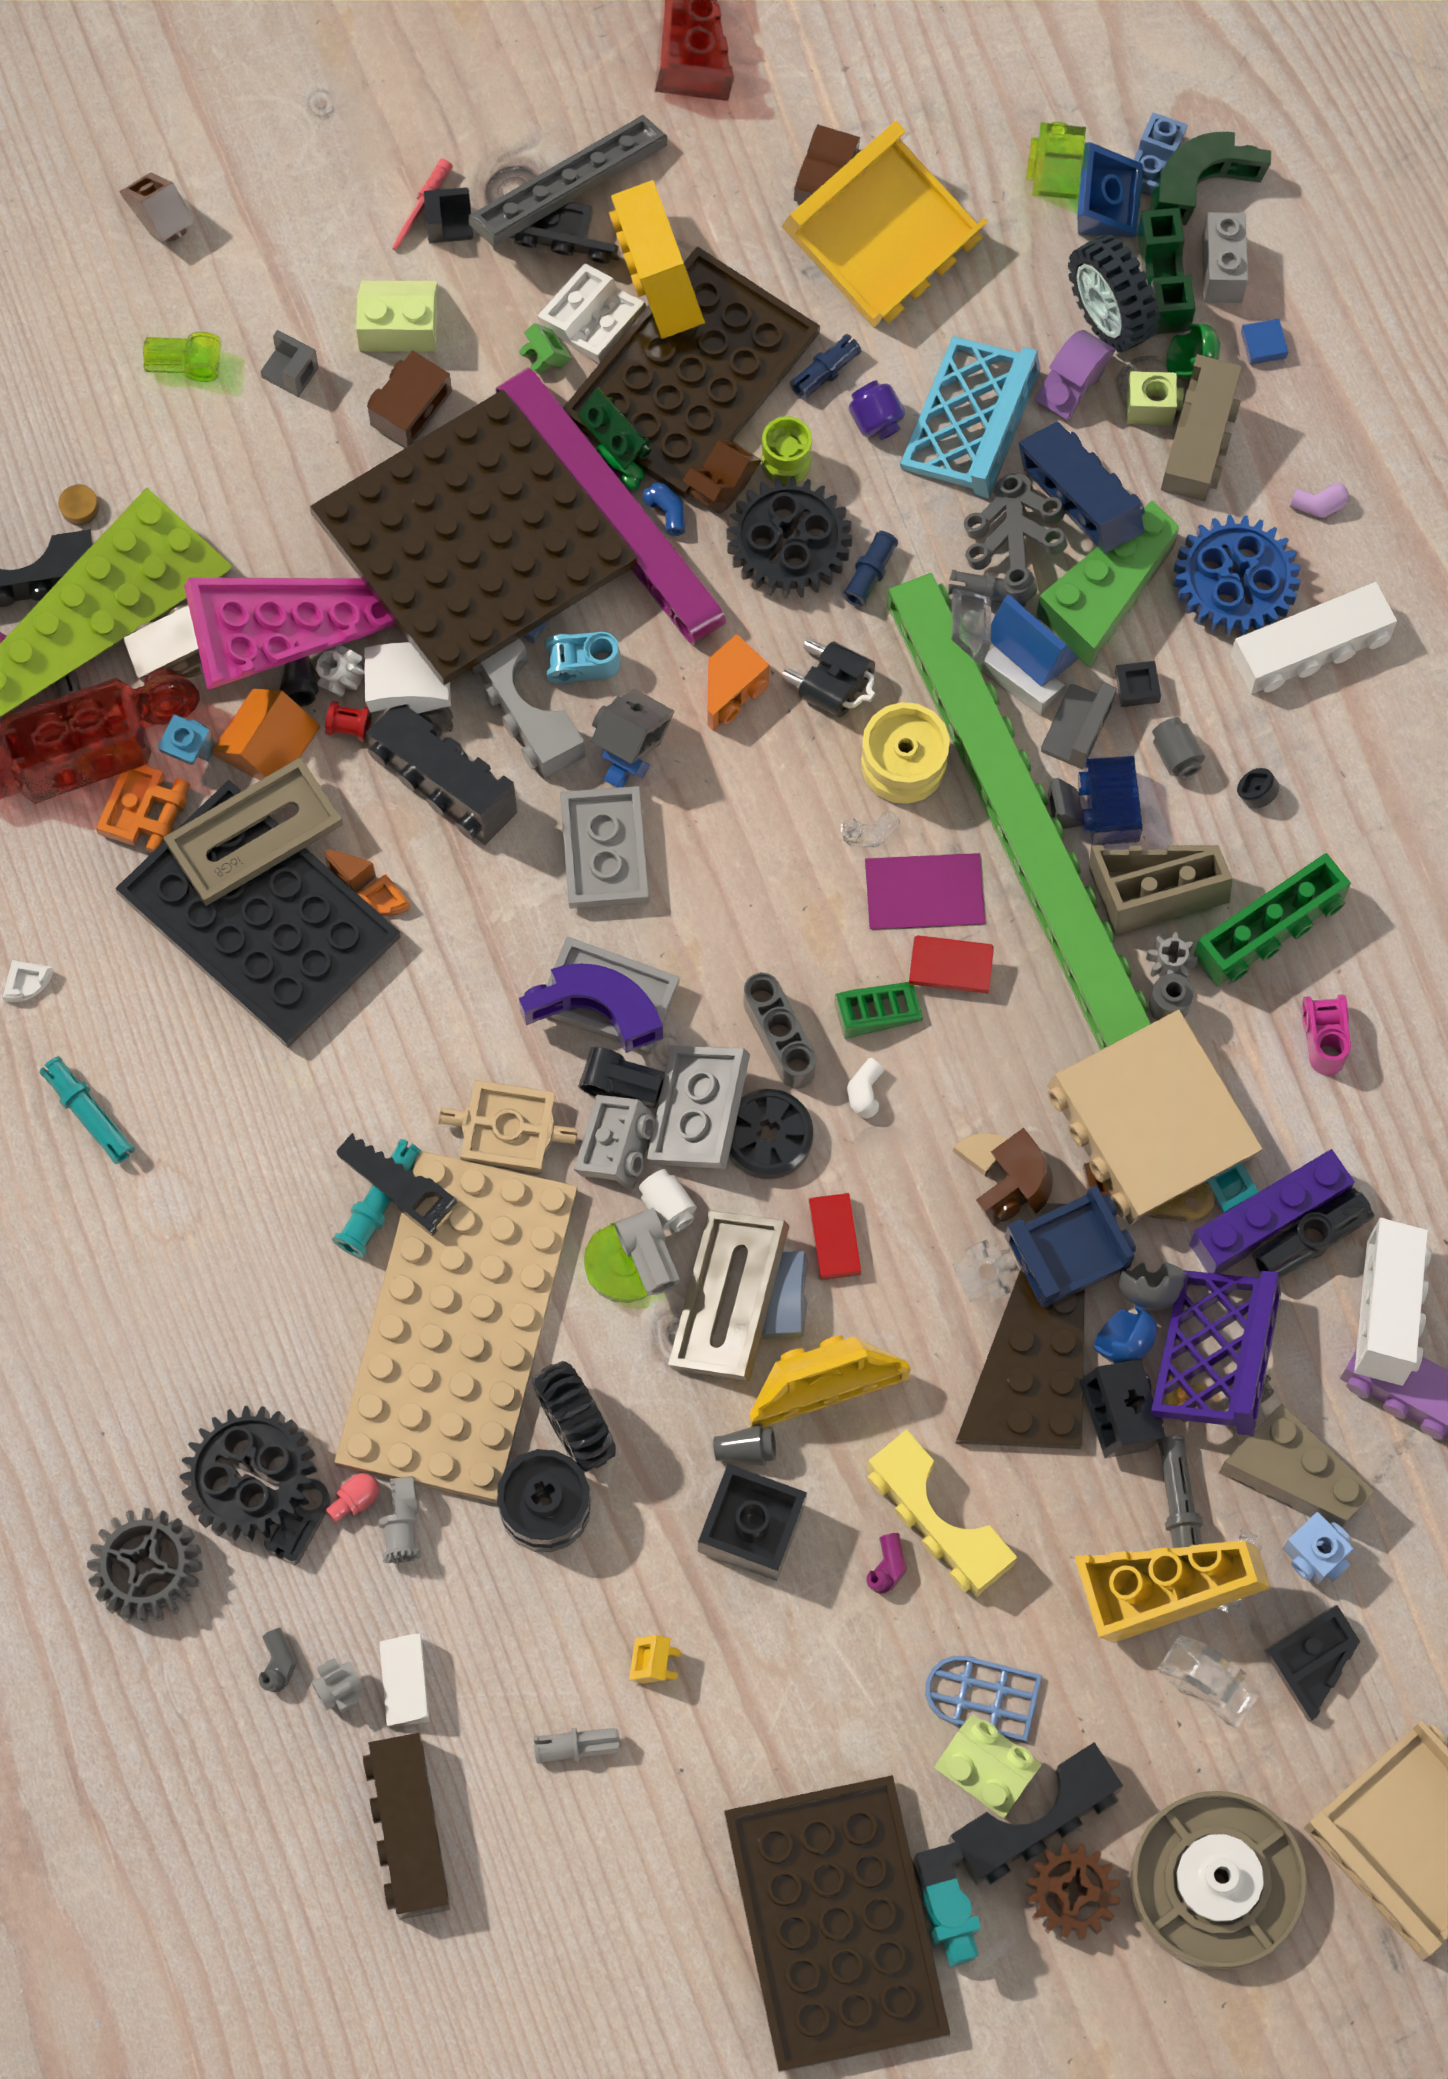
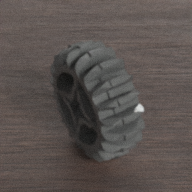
[87,1508,203,1624]

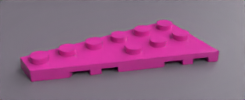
[184,578,397,690]

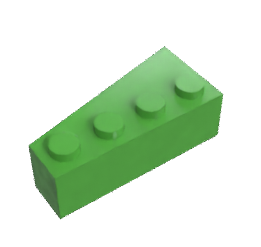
[1036,500,1180,668]

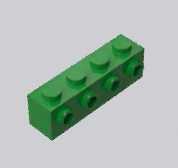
[1193,853,1351,987]

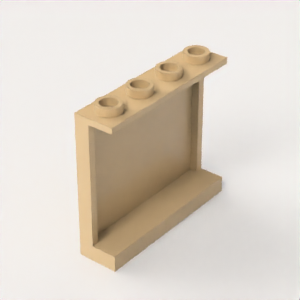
[1047,1010,1263,1225]
[1304,1720,1448,1960]

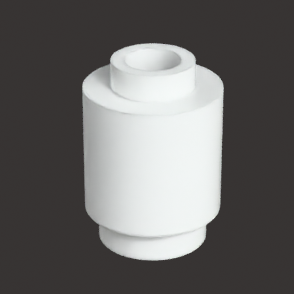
[639,1169,697,1232]

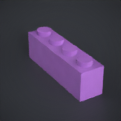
[1340,1351,1448,1440]

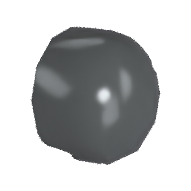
[1118,1262,1186,1310]

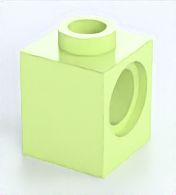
[1127,371,1184,425]

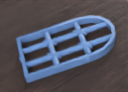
[925,1656,1042,1743]

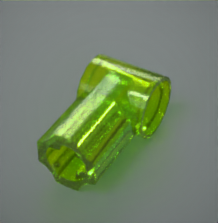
[143,332,222,382]

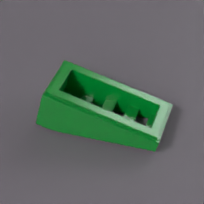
[834,982,923,1039]

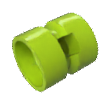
[761,416,812,486]

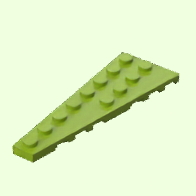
[0,487,233,718]

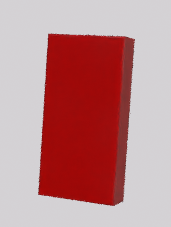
[808,1193,861,1280]

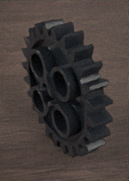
[726,476,853,598]
[180,1406,317,1542]

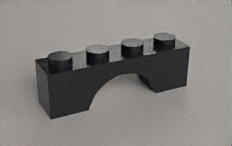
[0,529,95,607]
[948,1742,1123,1885]

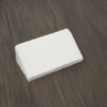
[980,647,1065,715]
[379,1633,430,1727]

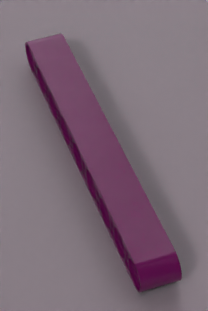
[495,367,726,645]

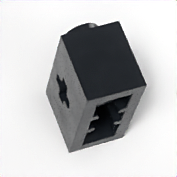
[1080,1359,1166,1459]

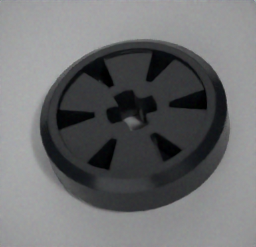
[729,1089,814,1179]

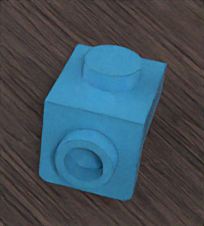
[158,715,214,765]

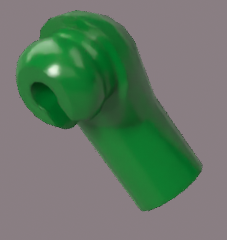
[596,444,644,491]

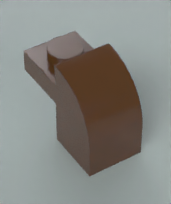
[683,439,761,514]
[976,1128,1053,1226]

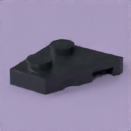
[1264,1605,1360,1721]

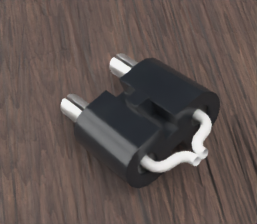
[782,638,876,718]

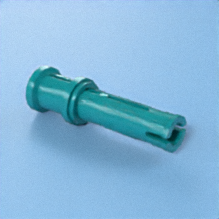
[332,1139,421,1258]

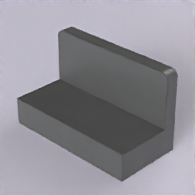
[1041,682,1117,770]

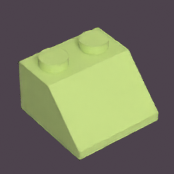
[356,280,438,352]

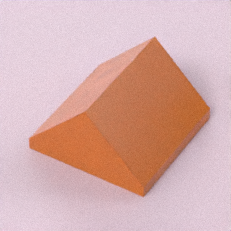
[211,689,320,780]

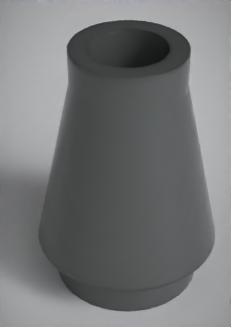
[713,1424,776,1465]

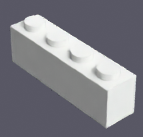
[1231,582,1397,694]
[1354,1218,1432,1386]

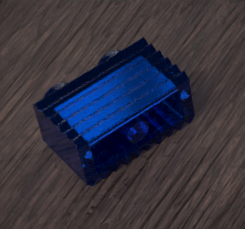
[1078,756,1143,845]

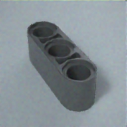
[743,972,816,1089]

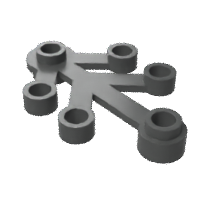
[964,473,1067,602]

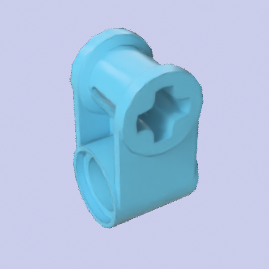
[545,631,621,684]

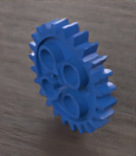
[1173,515,1301,637]

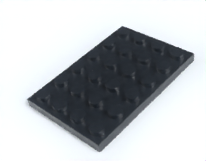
[115,780,401,1048]

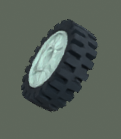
[1068,235,1160,353]

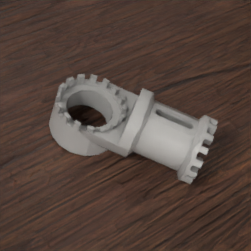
[378,1476,421,1564]

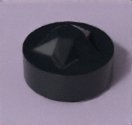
[1237,768,1279,808]

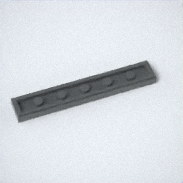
[469,115,667,247]

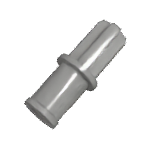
[534,1728,620,1764]

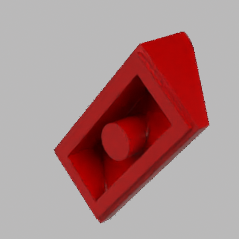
[908,935,994,994]

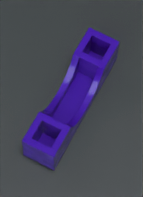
[1189,1149,1355,1274]

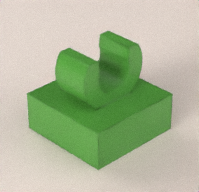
[519,323,572,373]

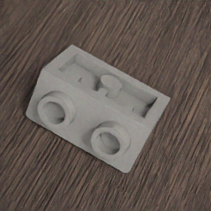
[574,1095,656,1189]

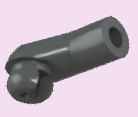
[258,1628,297,1692]

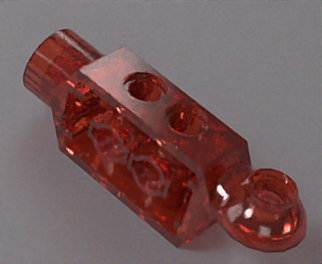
[0,669,200,804]

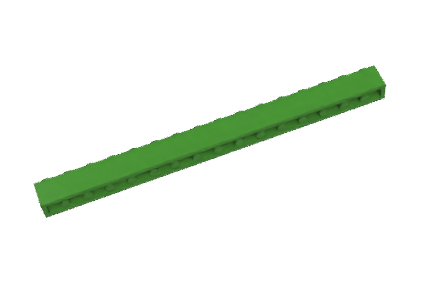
[887,572,1151,1050]

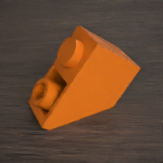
[707,634,770,731]

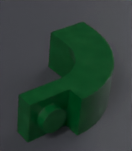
[1150,131,1271,225]

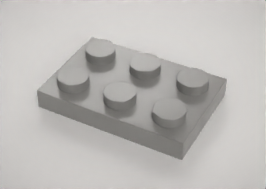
[560,786,649,909]
[547,936,680,1053]
[647,1046,750,1169]

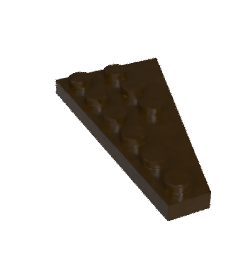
[956,1203,1085,1449]

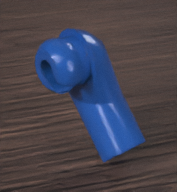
[643,483,685,536]

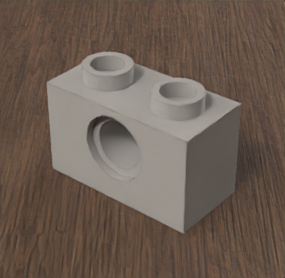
[1203,212,1248,303]

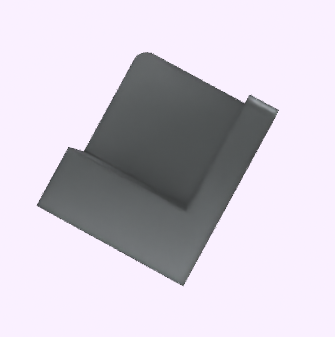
[261,330,319,398]

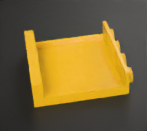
[781,120,988,328]

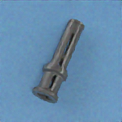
[1158,1436,1203,1548]

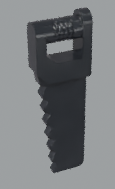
[336,1133,458,1236]

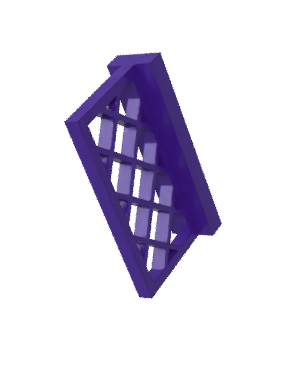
[1151,1270,1281,1436]

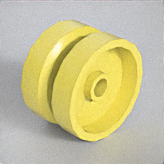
[860,702,950,804]

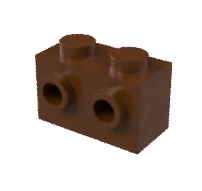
[367,350,452,448]

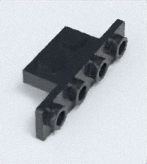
[477,202,622,264]

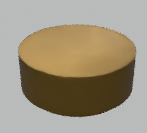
[58,484,99,525]

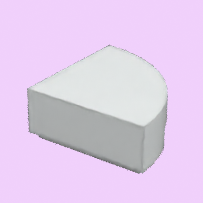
[3,960,53,1003]

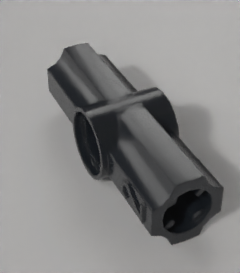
[1252,1188,1375,1280]

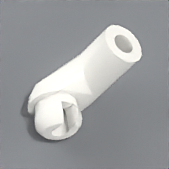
[847,1058,884,1119]

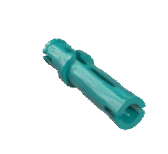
[39,1056,135,1164]

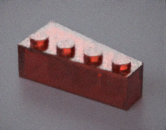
[655,0,734,101]

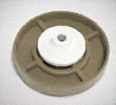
[1130,1791,1307,1970]

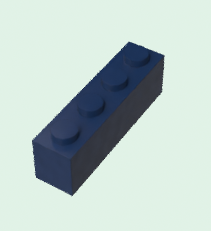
[1018,421,1145,554]

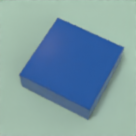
[1241,319,1288,365]

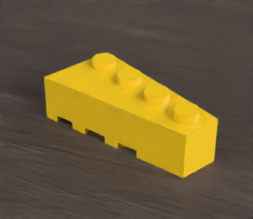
[1074,1540,1271,1643]

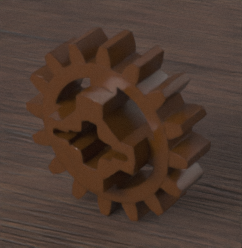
[1026,1843,1121,1940]

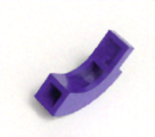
[519,963,663,1053]

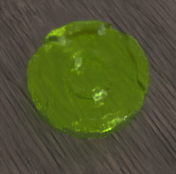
[584,1220,647,1303]

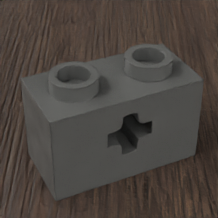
[591,688,675,764]

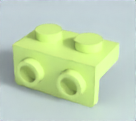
[934,1715,1041,1819]

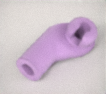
[1290,483,1349,518]

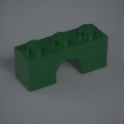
[1137,208,1196,334]

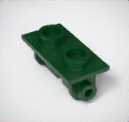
[577,387,652,470]

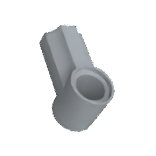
[614,1208,680,1296]

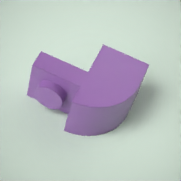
[1035,330,1116,420]

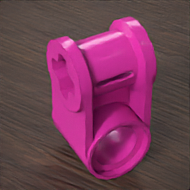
[1302,994,1351,1075]

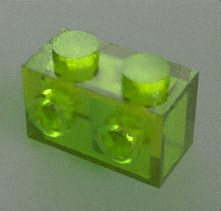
[1026,122,1086,199]

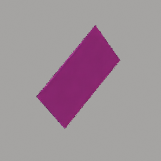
[865,853,985,929]

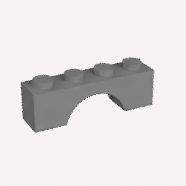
[470,638,585,779]

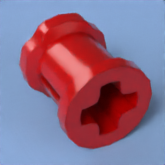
[325,701,372,742]

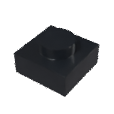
[1115,661,1161,707]

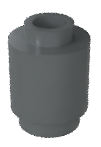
[1152,717,1205,779]
[1149,973,1194,1020]

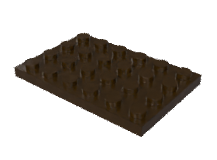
[563,246,820,499]
[724,1775,950,2073]

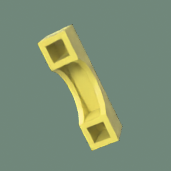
[867,1430,1017,1597]

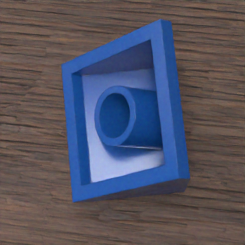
[1077,142,1143,238]
[984,594,1079,687]

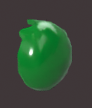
[1166,323,1221,381]

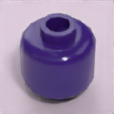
[848,380,905,441]

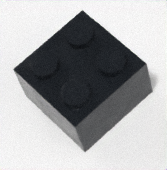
[698,1464,807,1581]

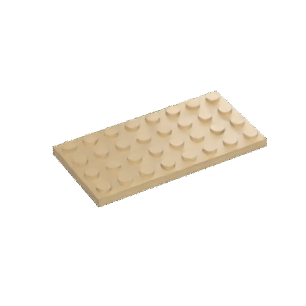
[334,1151,578,1503]

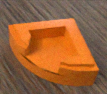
[358,874,410,916]

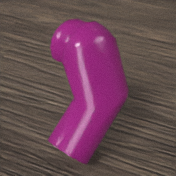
[866,1533,907,1594]

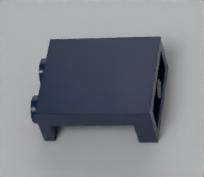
[1005,1185,1136,1309]

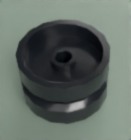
[497,1449,591,1552]

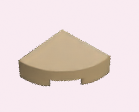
[953,1133,1007,1176]

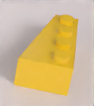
[609,180,705,339]

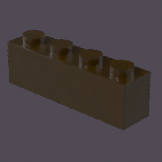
[363,1733,451,1920]

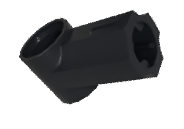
[578,1047,665,1108]

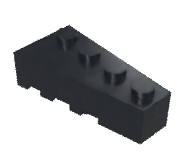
[366,705,517,845]

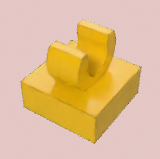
[629,1635,681,1684]

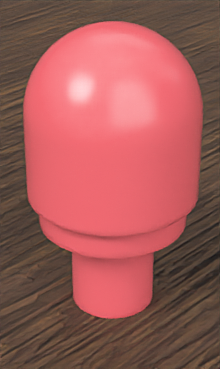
[325,1473,379,1523]

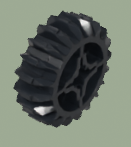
[533,1361,616,1472]

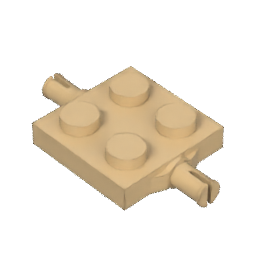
[438,1080,578,1174]

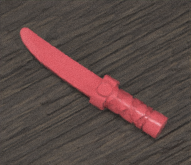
[392,158,453,250]

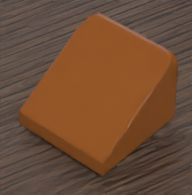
[325,849,376,893]

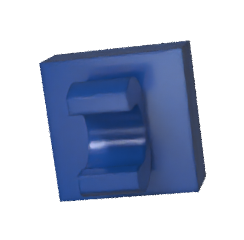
[602,750,650,788]

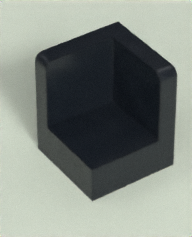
[424,187,474,243]

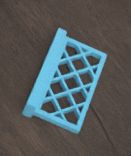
[900,336,1041,499]

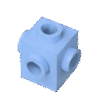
[1282,1511,1354,1585]

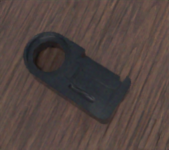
[264,1478,330,1565]

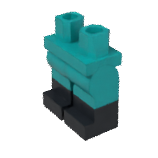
[912,1841,981,1967]

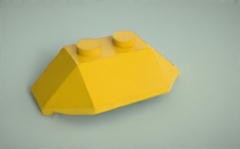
[749,1335,911,1428]

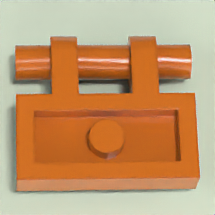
[96,759,190,853]

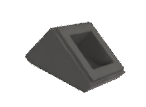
[1048,778,1084,829]

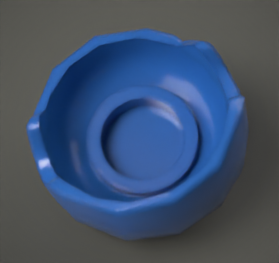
[1093,1305,1158,1364]

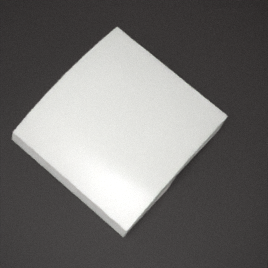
[537,264,647,364]
[364,642,451,714]

